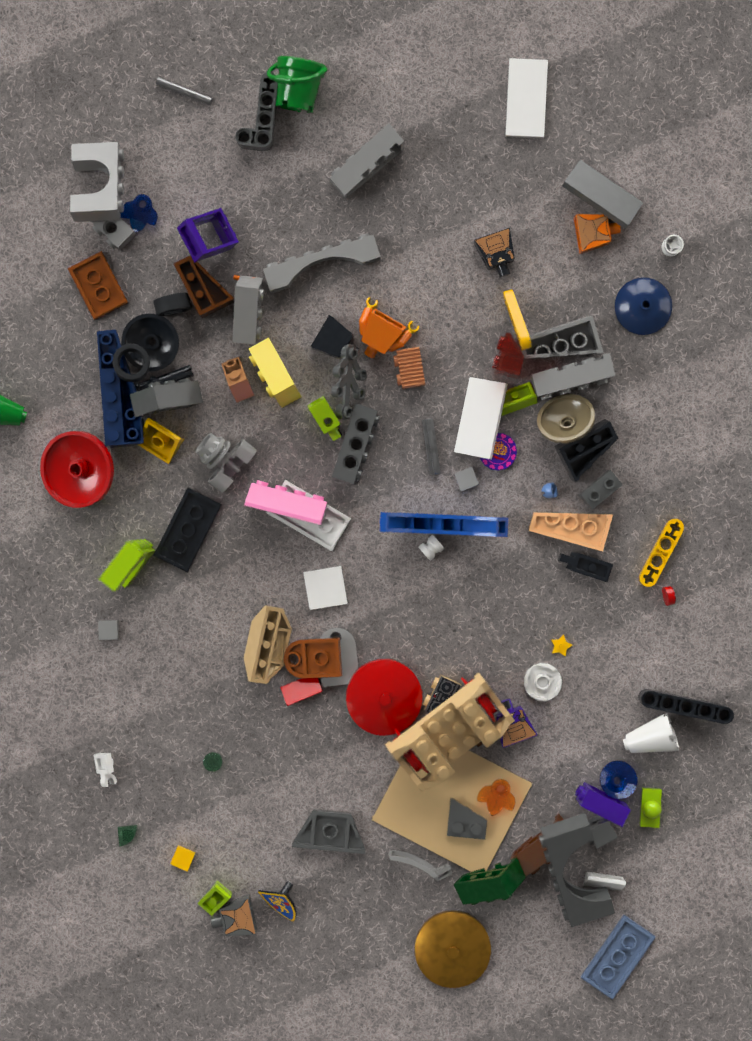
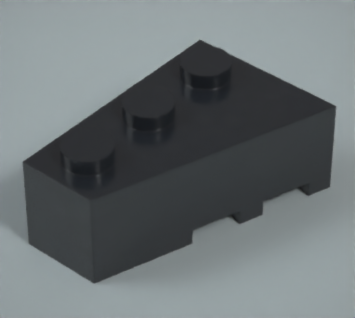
[554,419,619,483]

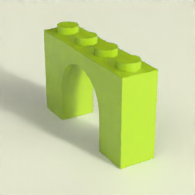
[99,539,155,591]

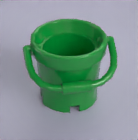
[267,56,328,114]

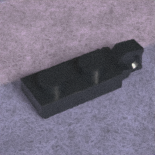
[558,552,613,582]

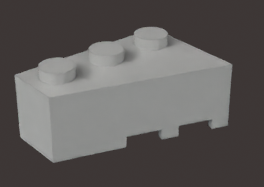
[232,275,264,344]

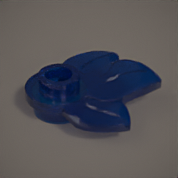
[121,194,158,232]

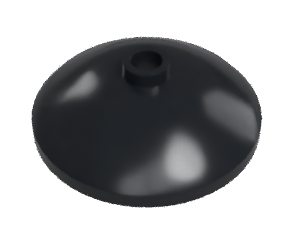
[121,313,179,372]

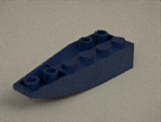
[97,329,144,448]

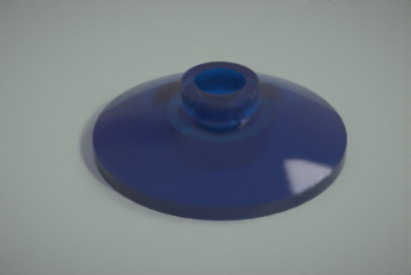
[600,761,638,799]

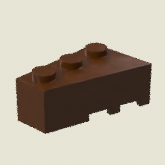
[174,255,235,319]
[510,814,564,876]

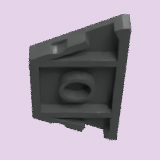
[292,809,365,854]

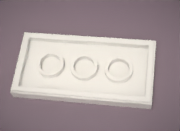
[505,58,548,139]
[454,377,508,460]
[266,480,351,551]

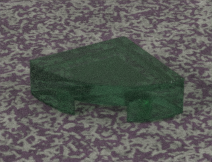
[118,825,138,847]

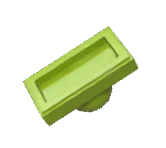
[639,788,662,828]

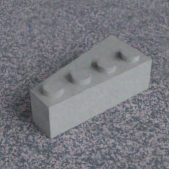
[516,316,604,359]
[530,353,616,400]

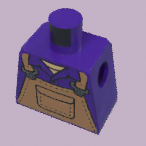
[496,699,537,748]

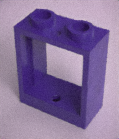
[177,208,239,262]
[575,782,631,827]

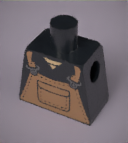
[474,228,515,278]

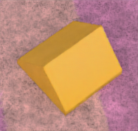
[138,418,185,464]

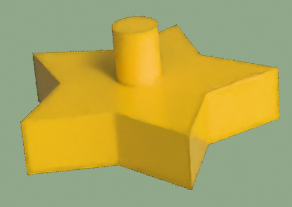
[551,634,572,657]

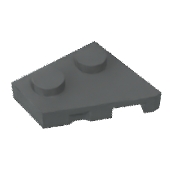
[447,798,487,840]

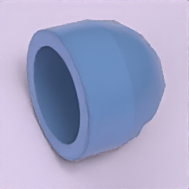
[541,482,558,498]

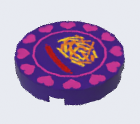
[480,432,517,471]

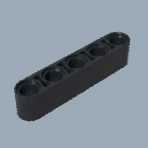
[638,689,734,724]

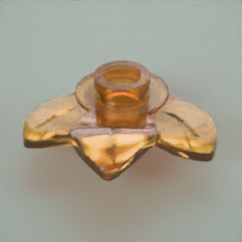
[477,779,515,816]

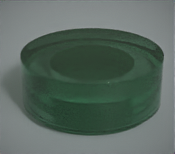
[203,752,223,772]

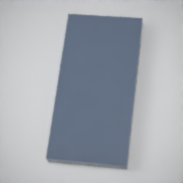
[580,914,656,1000]

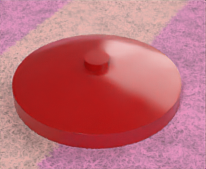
[40,431,114,508]
[346,659,422,736]

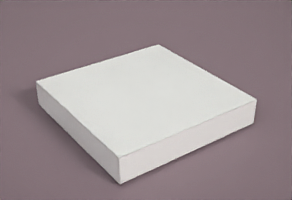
[303,566,347,610]

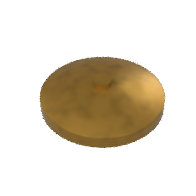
[415,910,491,988]

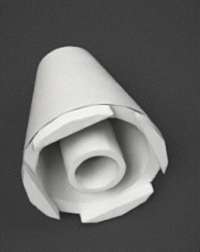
[623,713,679,753]

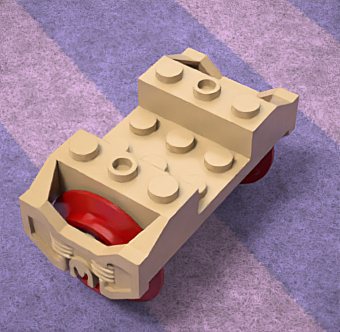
[385,673,515,792]

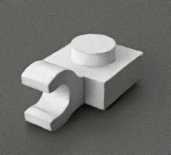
[94,753,117,787]

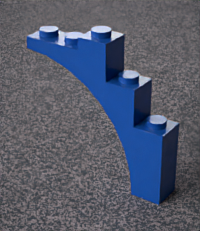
[380,512,508,537]

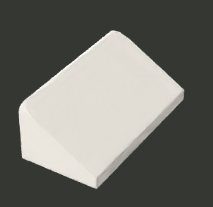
[584,872,626,891]

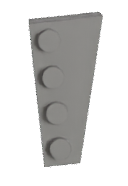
[330,123,404,199]

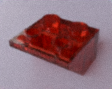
[492,332,524,379]

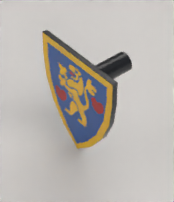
[258,881,297,922]

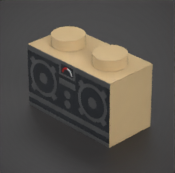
[423,674,462,713]

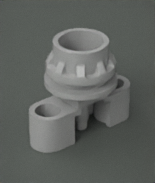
[195,433,257,493]

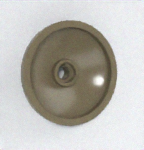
[537,394,595,443]

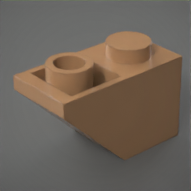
[222,357,254,403]

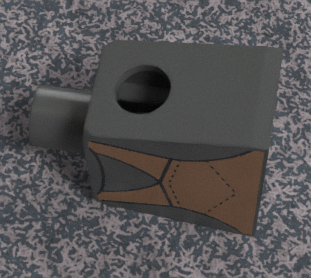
[211,894,257,936]

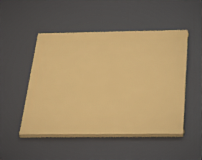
[372,751,532,872]

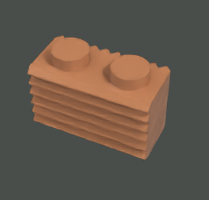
[393,347,425,390]

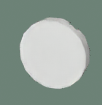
[524,663,562,701]

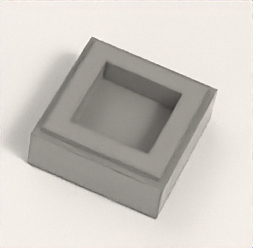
[454,467,479,491]
[98,620,119,640]

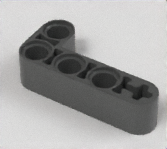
[235,72,278,151]

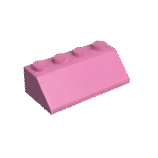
[244,480,328,525]

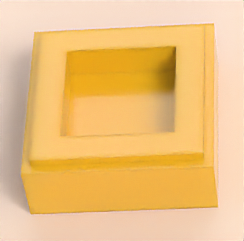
[170,845,195,872]

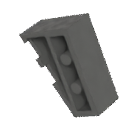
[130,378,203,417]

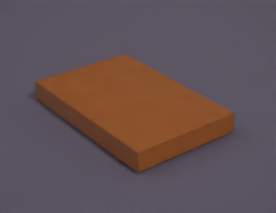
[68,251,128,320]

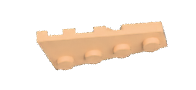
[528,512,613,551]

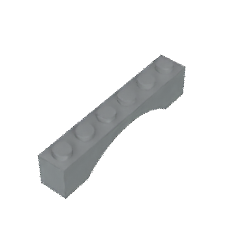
[263,234,381,293]

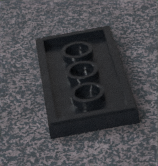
[153,487,222,573]

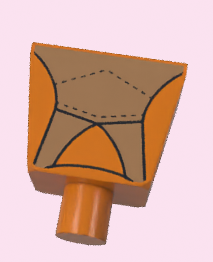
[574,214,621,254]

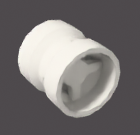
[661,235,684,257]
[418,534,445,561]

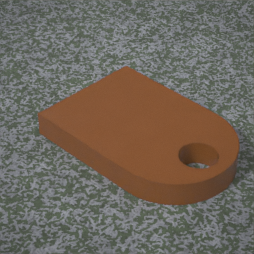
[284,638,342,678]

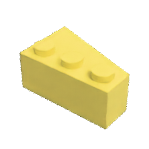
[249,338,301,408]

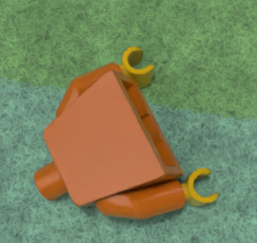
[359,297,419,358]

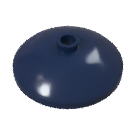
[614,277,672,335]

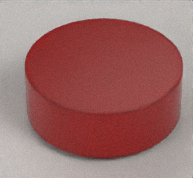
[662,586,676,606]

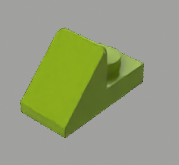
[197,880,232,916]

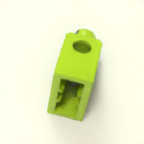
[307,396,342,441]

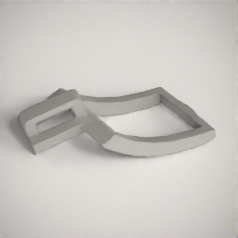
[388,850,452,881]

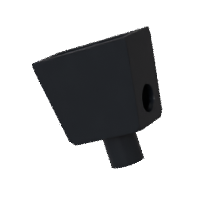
[311,315,359,359]

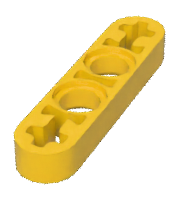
[503,289,532,351]
[639,519,684,587]

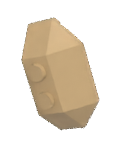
[244,605,292,684]

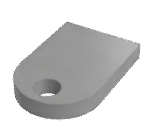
[320,627,358,687]

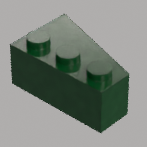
[453,857,526,905]

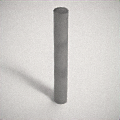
[156,77,213,105]

